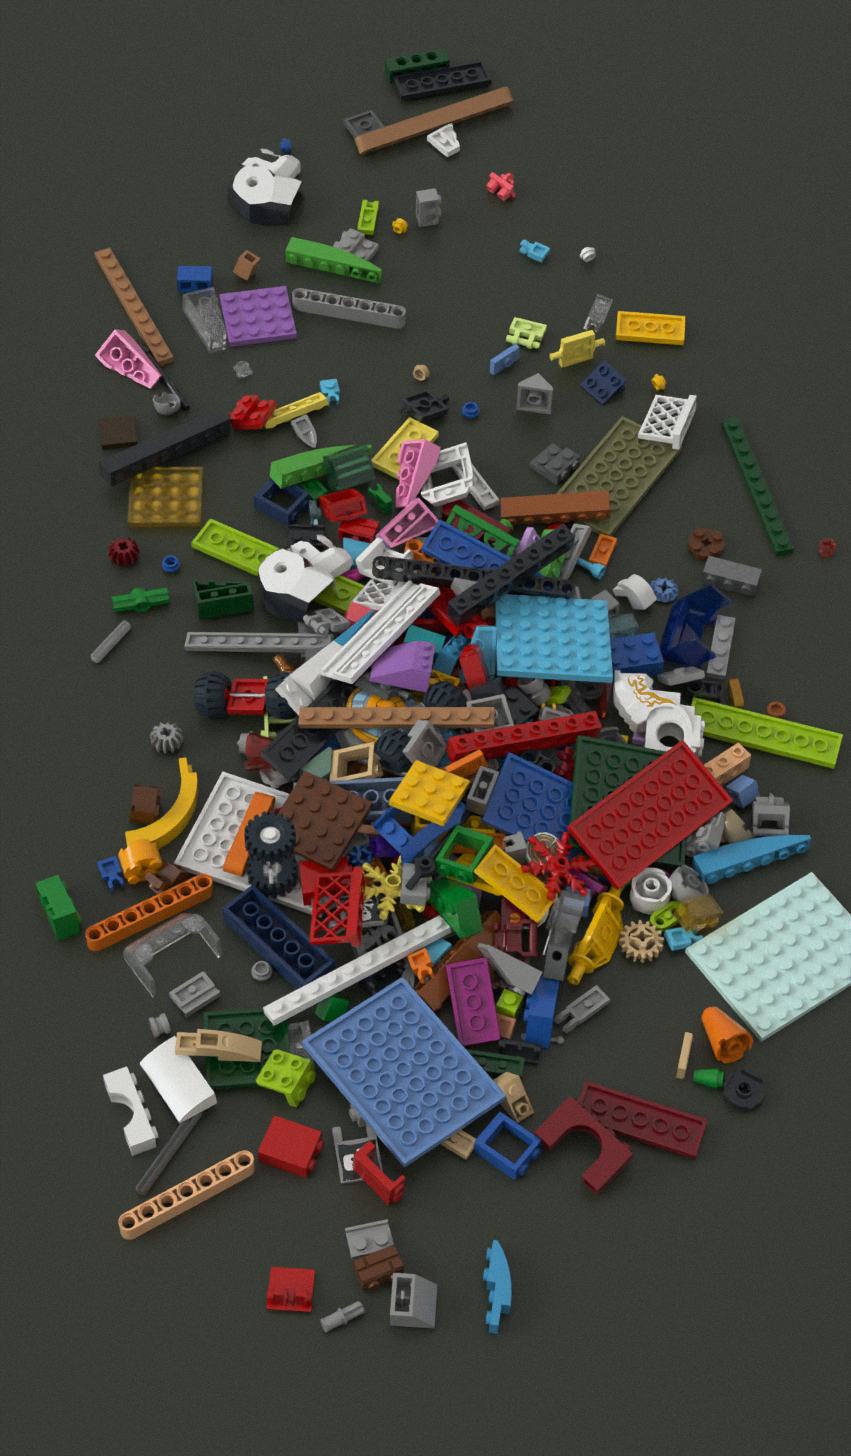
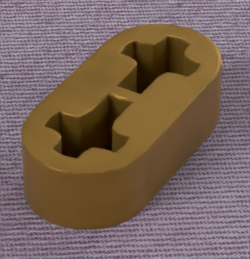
[727,678,744,709]

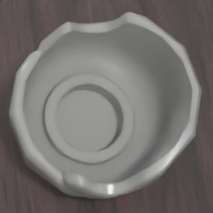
[152,392,181,415]

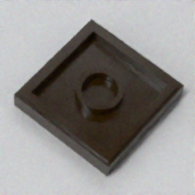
[99,416,137,449]

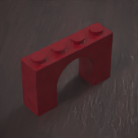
[534,1096,633,1196]

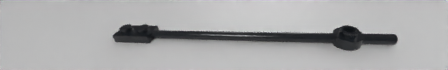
[405,754,521,890]

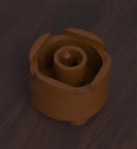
[129,784,162,825]

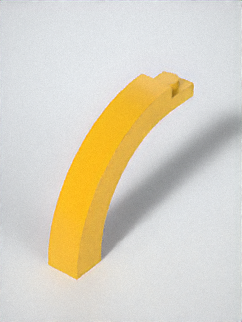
[125,758,198,850]

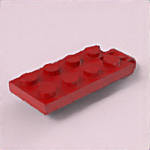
[427,585,488,639]

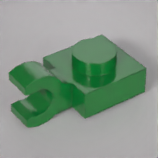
[368,483,393,515]

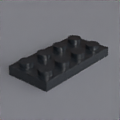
[455,685,539,735]

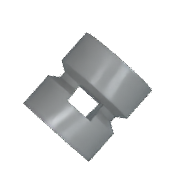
[517,677,552,706]

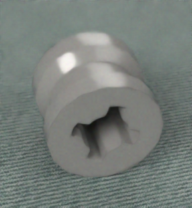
[148,1013,171,1038]

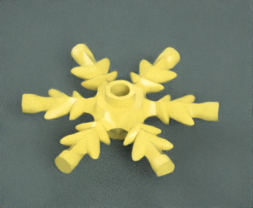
[362,855,433,920]

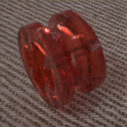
[818,538,836,557]

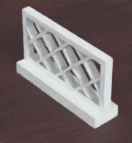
[638,395,697,450]
[353,570,421,610]

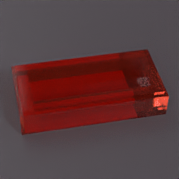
[598,679,614,720]

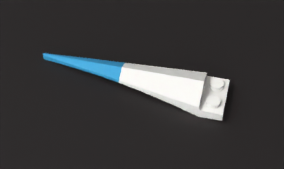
[275,609,375,715]

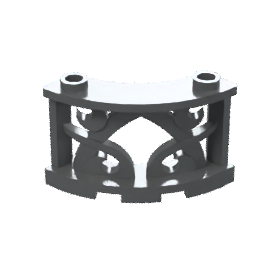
[332,882,405,959]

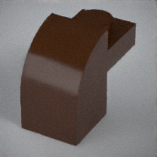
[144,861,189,894]

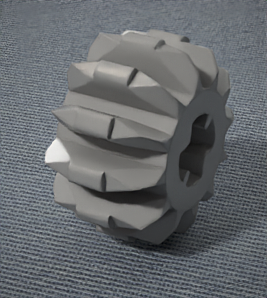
[150,721,183,754]

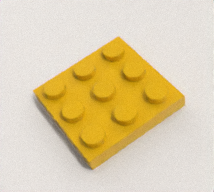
[389,760,470,827]

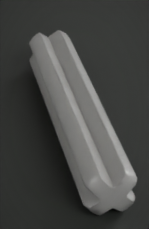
[91,620,131,663]

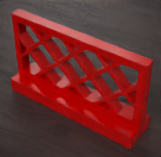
[309,867,366,946]

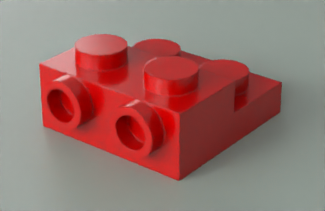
[229,395,278,430]

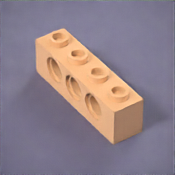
[704,742,751,786]

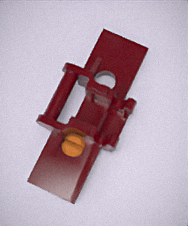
[493,895,539,989]

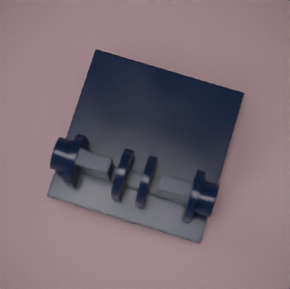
[580,360,627,405]

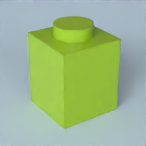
[496,989,523,1020]

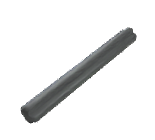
[135,1112,202,1196]

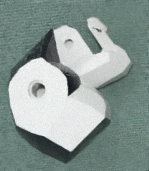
[226,149,305,226]
[258,535,353,623]

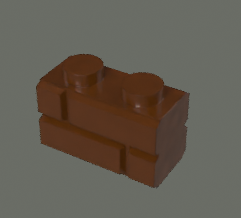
[353,1245,404,1291]

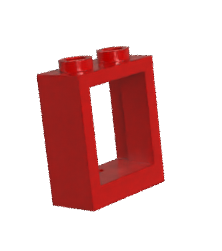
[319,488,367,523]

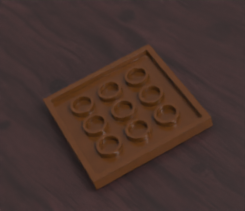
[277,771,374,872]

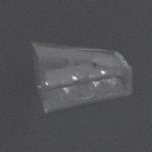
[543,890,586,955]

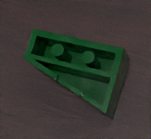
[192,579,254,620]

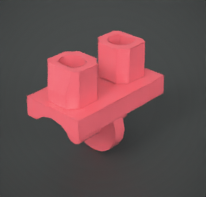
[486,172,516,201]

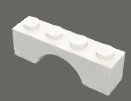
[103,1066,159,1156]

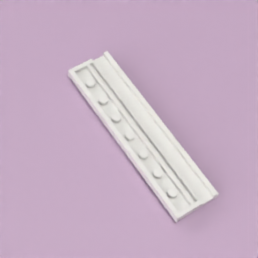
[320,580,440,684]

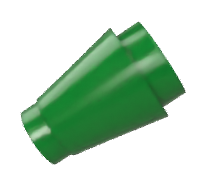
[694,1068,725,1089]

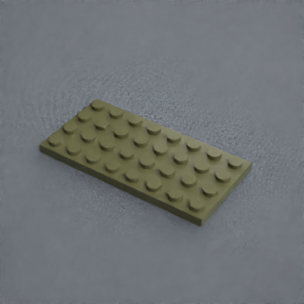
[557,416,682,536]

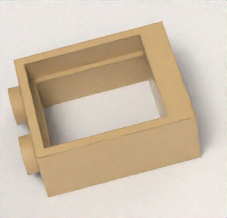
[329,742,383,781]

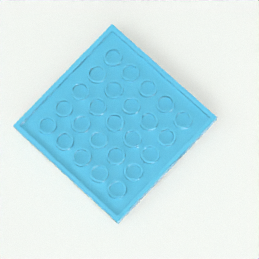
[495,594,613,683]

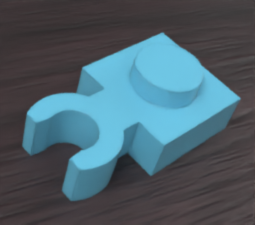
[320,379,340,406]
[664,927,703,951]

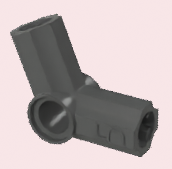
[558,680,592,715]

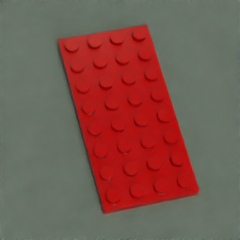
[567,740,733,891]

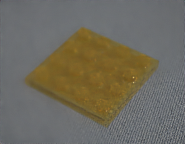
[128,467,203,527]

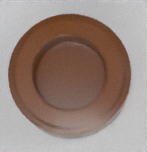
[766,701,786,719]

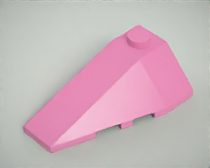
[95,329,162,389]
[395,439,441,508]

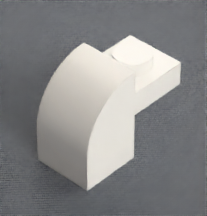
[613,574,657,610]

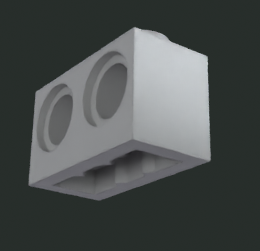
[416,188,442,227]

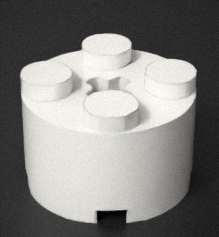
[630,868,672,914]

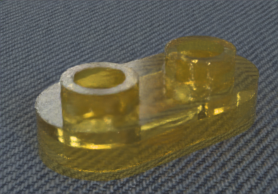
[392,897,415,933]

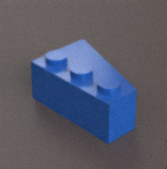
[523,975,560,1049]

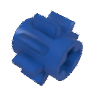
[347,845,373,867]

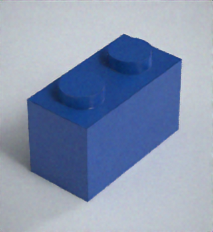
[177,266,213,293]

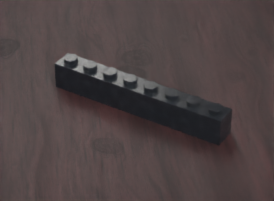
[99,408,231,487]

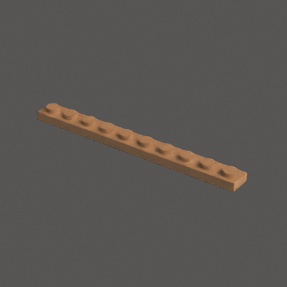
[94,248,174,366]
[298,707,495,728]

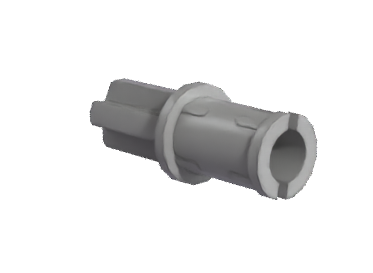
[320,1301,365,1333]

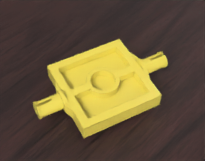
[549,330,605,368]

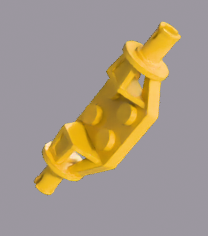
[567,885,624,985]

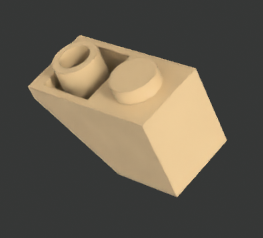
[493,1072,534,1123]

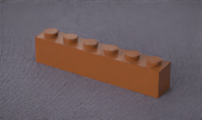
[501,490,611,526]
[414,910,501,1012]

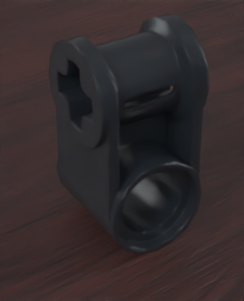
[684,680,722,704]

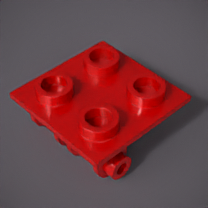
[266,1267,315,1312]

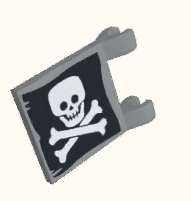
[322,894,384,934]
[332,1123,383,1184]

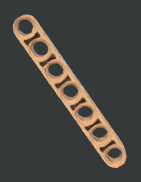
[118,1150,255,1240]

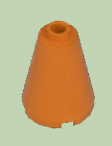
[701,1007,753,1064]

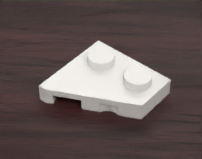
[427,123,460,157]

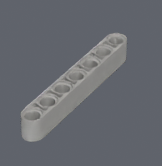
[292,288,406,328]

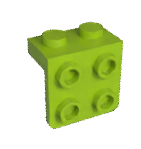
[256,1049,316,1108]

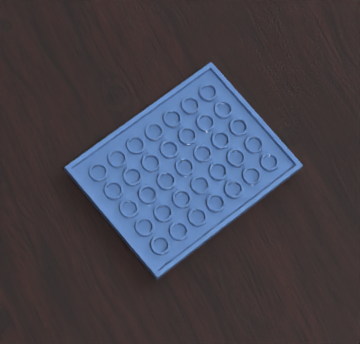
[302,977,506,1168]

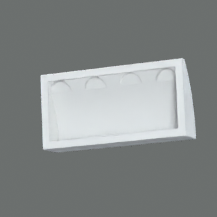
[140,1036,217,1123]

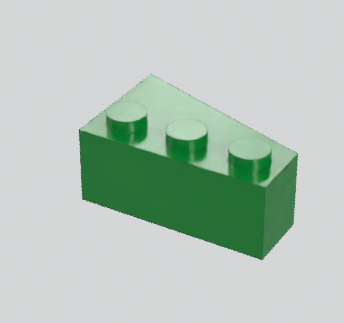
[35,875,82,941]
[427,876,483,939]

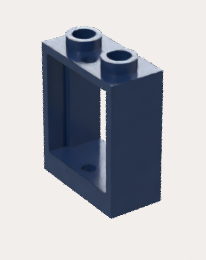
[253,478,311,527]

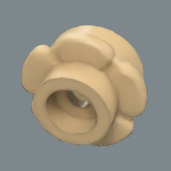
[413,364,430,381]

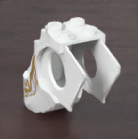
[613,670,705,758]

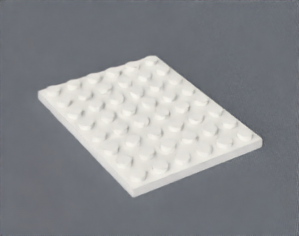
[174,772,350,918]

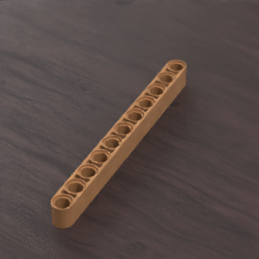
[354,86,514,155]

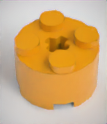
[118,839,163,884]

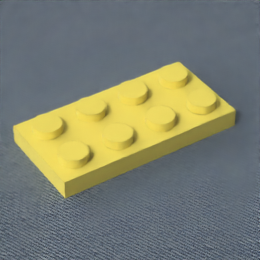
[370,417,439,480]

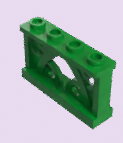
[446,505,520,558]

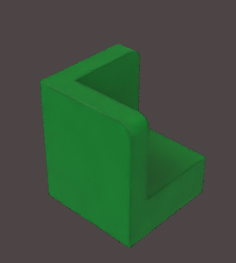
[315,994,349,1022]

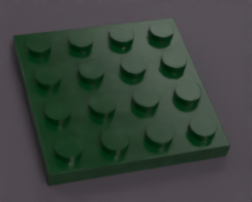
[204,1008,290,1090]

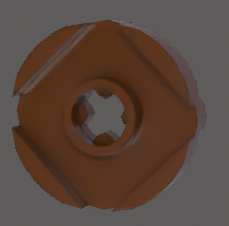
[688,528,725,561]

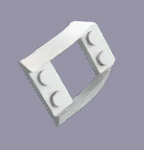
[421,442,474,507]

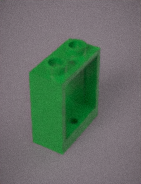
[435,825,494,885]

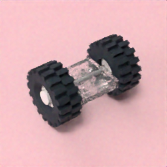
[244,811,298,899]

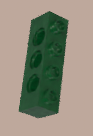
[385,48,450,83]

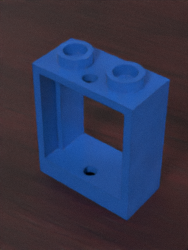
[474,1112,542,1180]

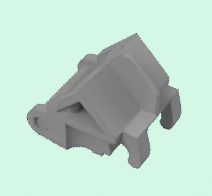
[751,793,790,838]

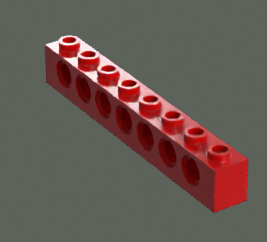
[445,711,602,764]

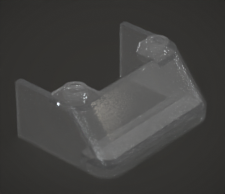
[123,913,222,997]

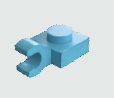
[519,240,550,263]

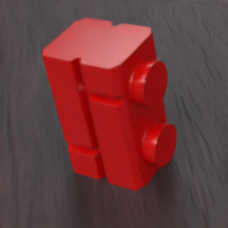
[338,516,380,544]

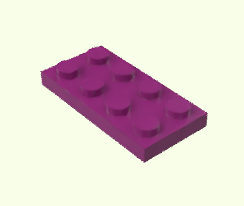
[446,957,501,1047]

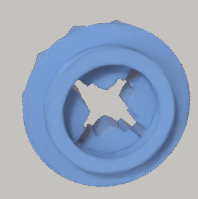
[650,577,679,602]

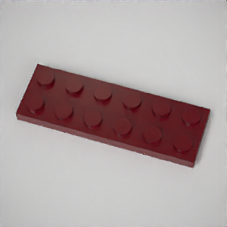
[579,1081,708,1159]

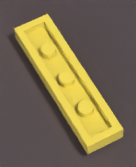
[264,392,329,429]

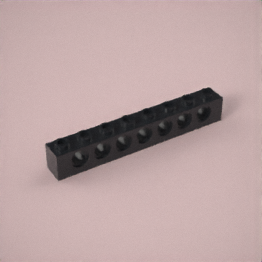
[446,524,575,626]

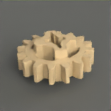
[619,920,664,963]

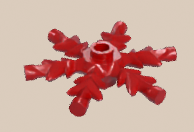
[521,832,596,901]

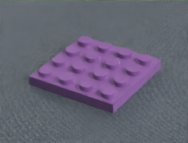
[219,286,297,347]

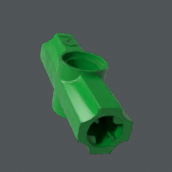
[112,587,170,613]

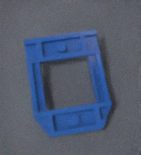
[371,800,466,863]

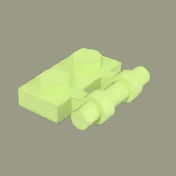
[506,317,547,349]

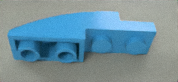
[483,1240,511,1334]

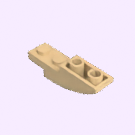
[175,1029,262,1062]

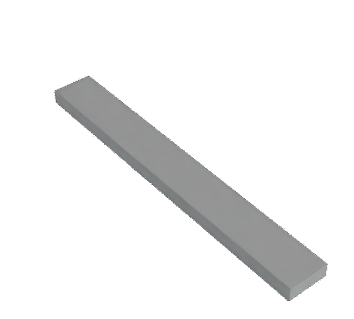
[184,632,334,653]

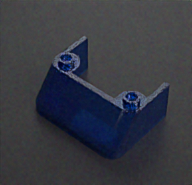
[659,584,732,667]

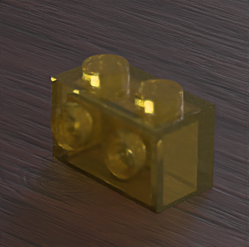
[673,894,724,932]

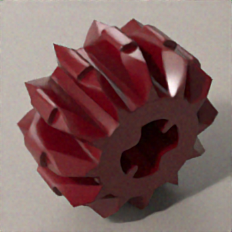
[108,537,140,567]

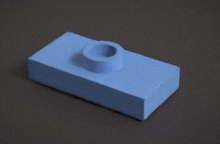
[490,344,520,375]

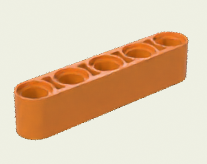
[223,791,276,877]

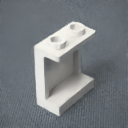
[355,537,414,586]

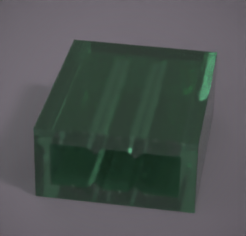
[322,444,376,491]

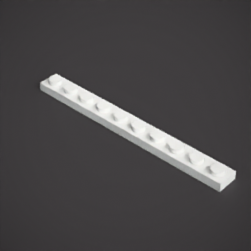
[263,915,451,1026]

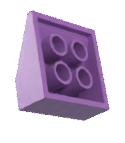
[370,641,435,692]

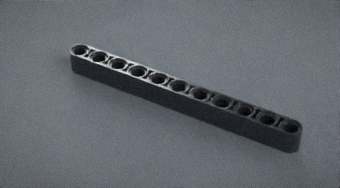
[372,556,576,599]

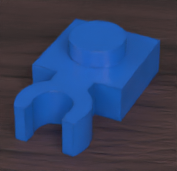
[97,856,124,892]

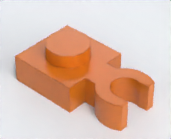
[407,948,435,983]

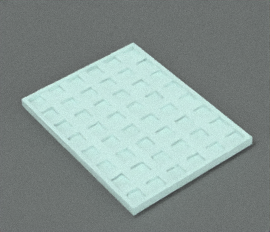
[685,872,851,1042]

